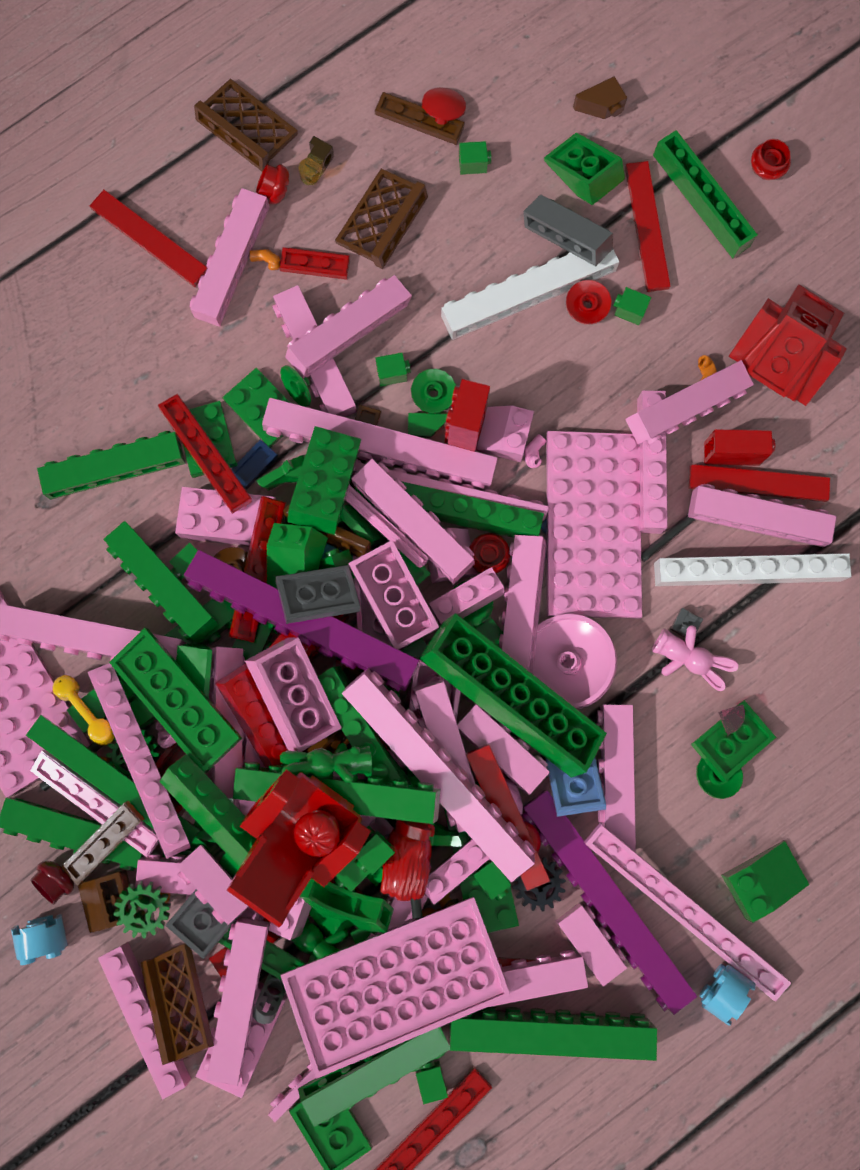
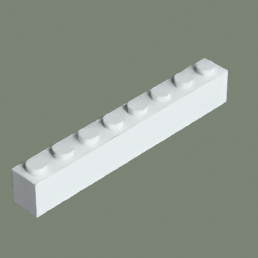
[441,250,619,340]
[654,554,851,586]

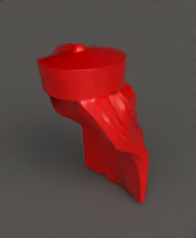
[380,819,435,901]

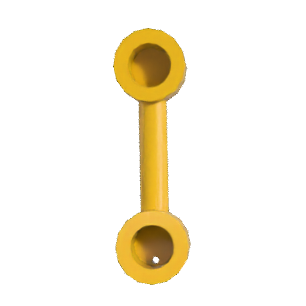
[52,675,115,746]

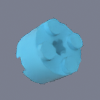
[11,914,68,965]
[699,964,756,1026]

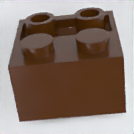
[78,870,132,933]

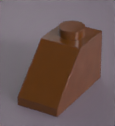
[573,76,627,119]

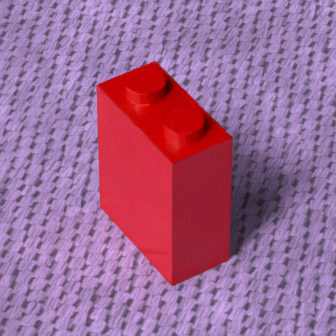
[704,429,776,466]

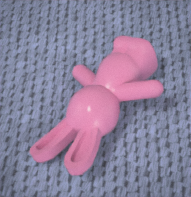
[652,625,738,691]

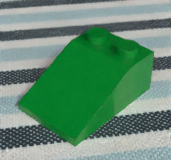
[544,132,625,205]
[267,523,328,589]
[721,841,809,923]

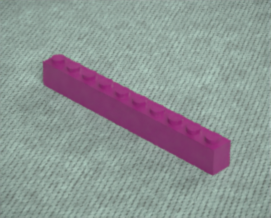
[184,550,419,692]
[522,790,697,1015]

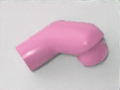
[524,434,546,468]

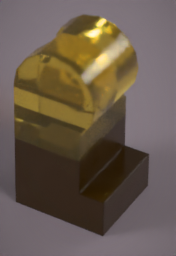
[298,136,334,185]

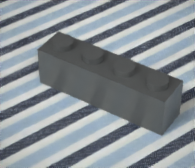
[523,194,613,266]

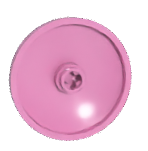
[533,614,617,709]

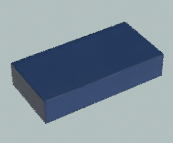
[231,439,278,490]

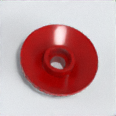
[566,280,611,325]

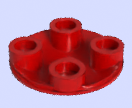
[422,87,466,125]

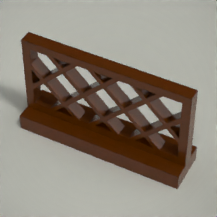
[194,78,298,171]
[335,168,428,269]
[140,943,214,1065]

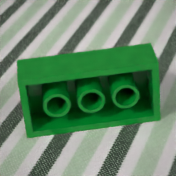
[288,426,361,535]

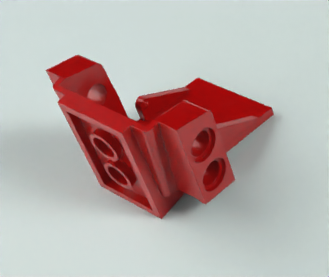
[728,284,847,406]
[226,769,371,927]

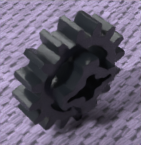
[512,857,566,912]

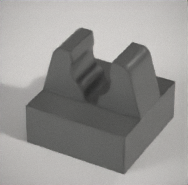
[670,608,703,638]

